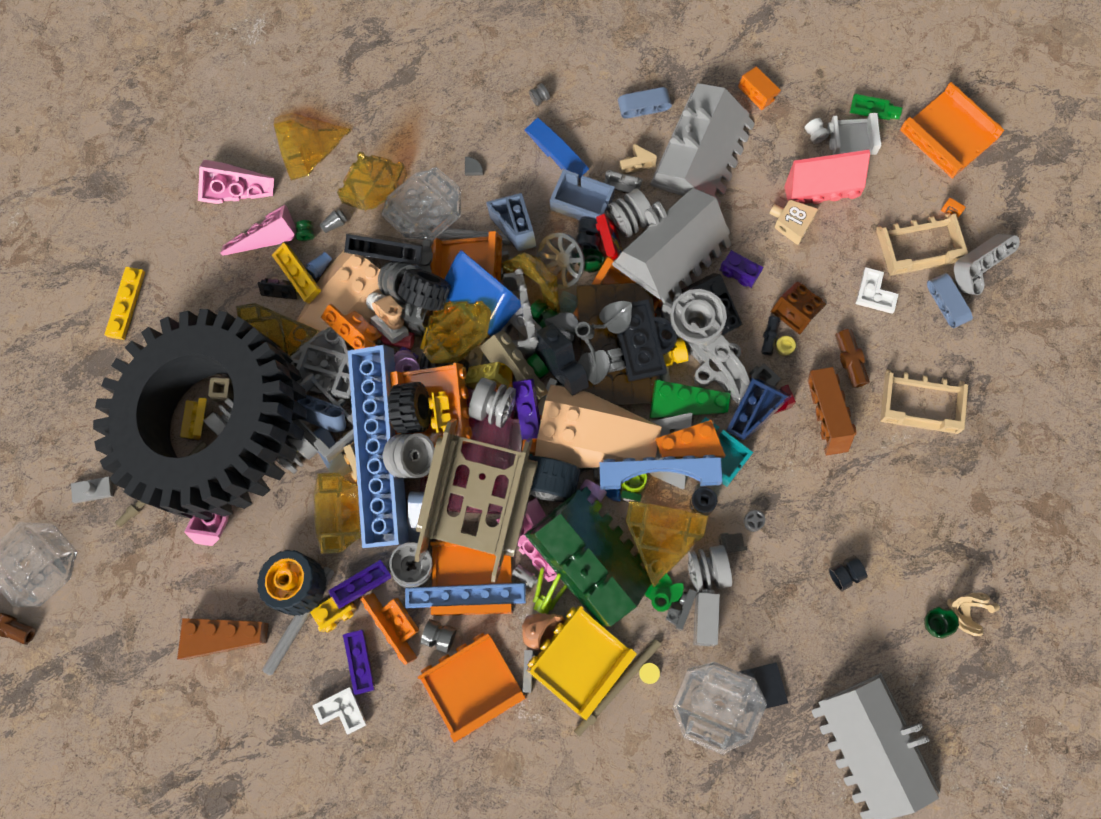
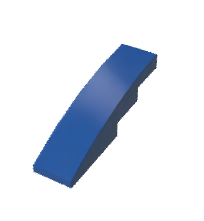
[524,118,589,178]

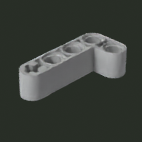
[954,234,1020,295]

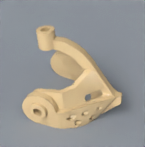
[947,593,1000,636]

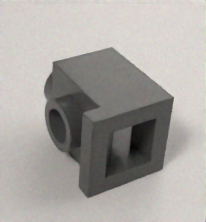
[749,363,781,387]

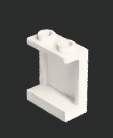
[827,113,881,155]

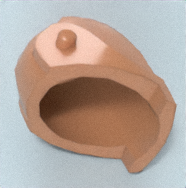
[522,613,566,651]

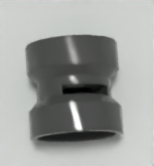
[605,348,626,372]

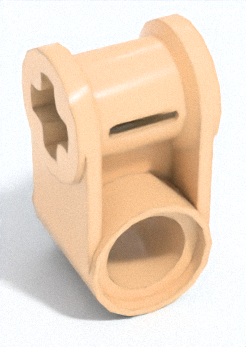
[372,295,404,330]

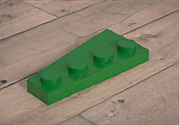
[649,380,731,419]

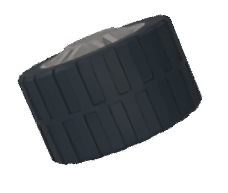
[529,456,581,502]

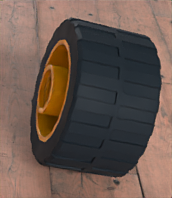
[257,550,327,616]

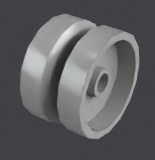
[383,433,435,478]

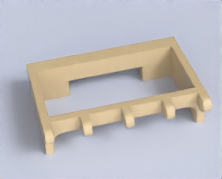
[877,213,968,276]
[880,369,968,434]

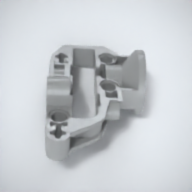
[661,289,750,405]

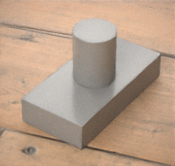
[71,477,113,503]
[523,650,534,693]

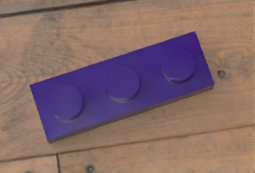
[513,379,541,440]
[328,560,391,609]
[343,630,375,695]

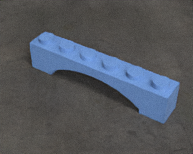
[599,455,722,490]

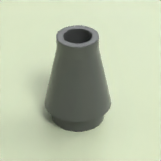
[319,208,348,233]

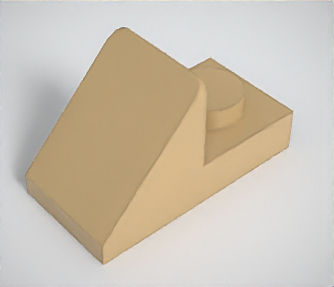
[619,144,657,174]

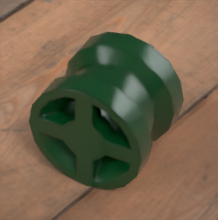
[295,220,315,241]

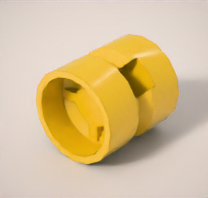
[663,338,688,367]

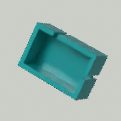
[695,417,753,487]

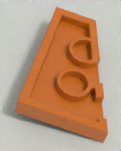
[655,420,725,459]

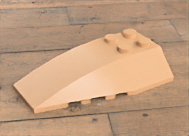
[286,251,383,350]
[535,385,662,468]

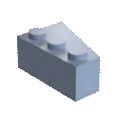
[486,193,537,251]

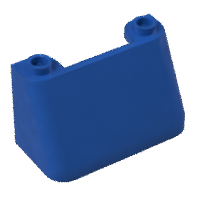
[444,250,521,337]

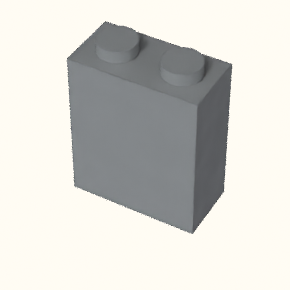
[693,590,720,647]

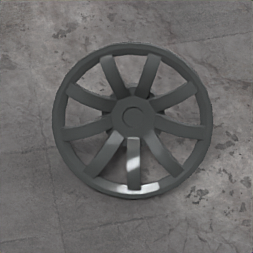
[536,232,585,289]

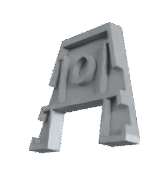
[648,413,692,489]

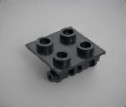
[737,662,788,713]

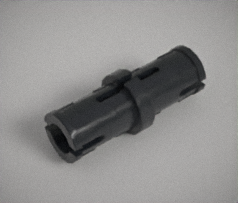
[761,316,781,356]

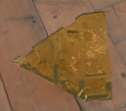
[274,113,351,181]
[337,152,407,211]
[501,252,560,313]
[423,301,491,364]
[236,303,319,356]
[313,473,361,554]
[626,500,708,587]

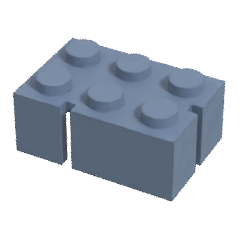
[550,169,615,220]

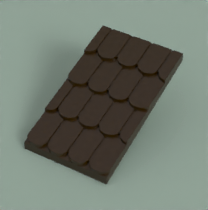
[576,283,660,405]

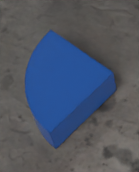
[605,489,620,502]

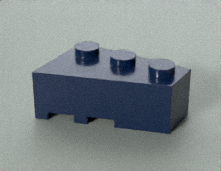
[726,378,792,440]

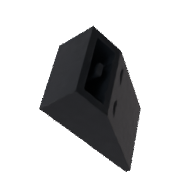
[681,273,743,335]

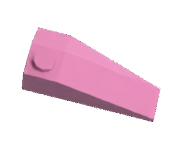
[198,160,274,204]
[221,205,296,256]
[496,498,557,582]
[185,513,229,546]

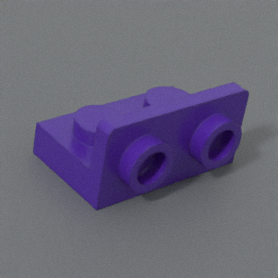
[719,250,764,288]

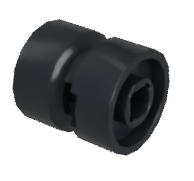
[576,218,601,250]
[689,487,718,517]
[828,555,868,591]

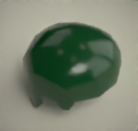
[577,248,605,273]
[924,607,959,639]

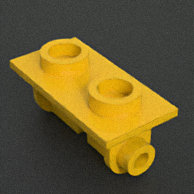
[428,391,451,433]

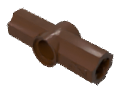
[835,329,870,388]
[0,613,35,645]

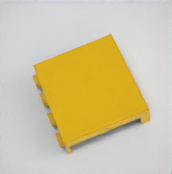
[526,606,637,720]

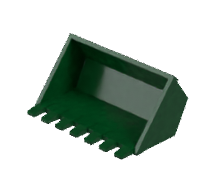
[524,486,655,627]

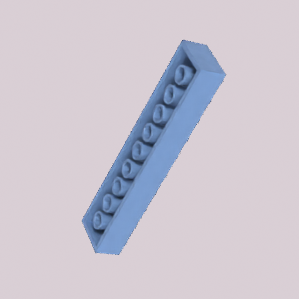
[348,345,409,548]

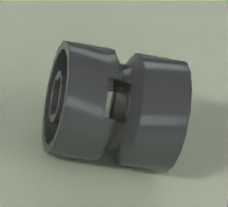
[420,619,457,653]

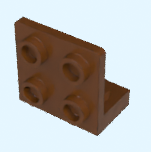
[770,282,826,335]

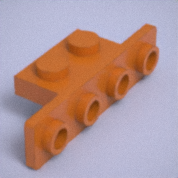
[321,304,382,350]
[361,593,420,665]

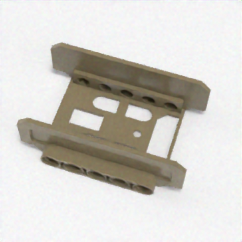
[415,419,538,583]

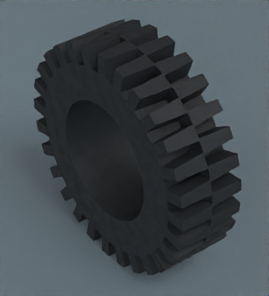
[93,309,307,519]

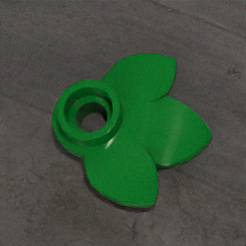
[645,572,684,612]

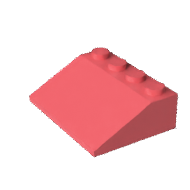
[784,150,870,204]

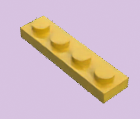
[272,242,321,304]
[104,267,146,340]

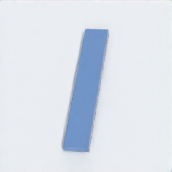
[405,583,526,609]

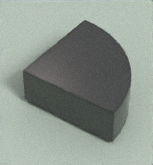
[465,157,483,176]

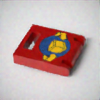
[596,214,623,261]

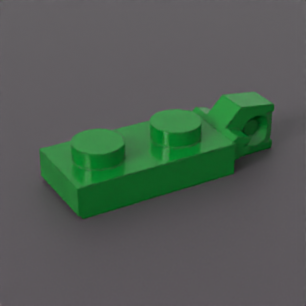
[849,94,902,120]

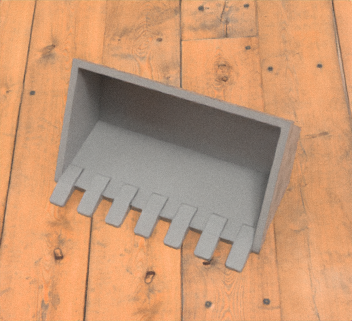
[650,83,755,205]

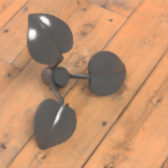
[545,301,632,384]

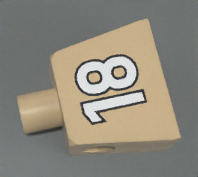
[769,200,818,245]

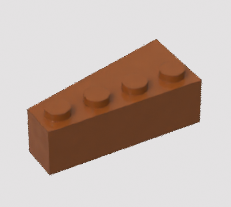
[808,367,857,456]
[177,618,269,660]

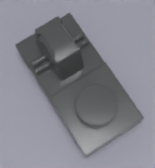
[666,589,697,631]

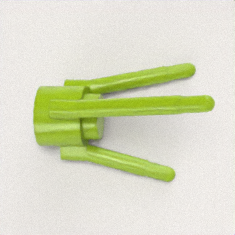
[532,567,567,614]

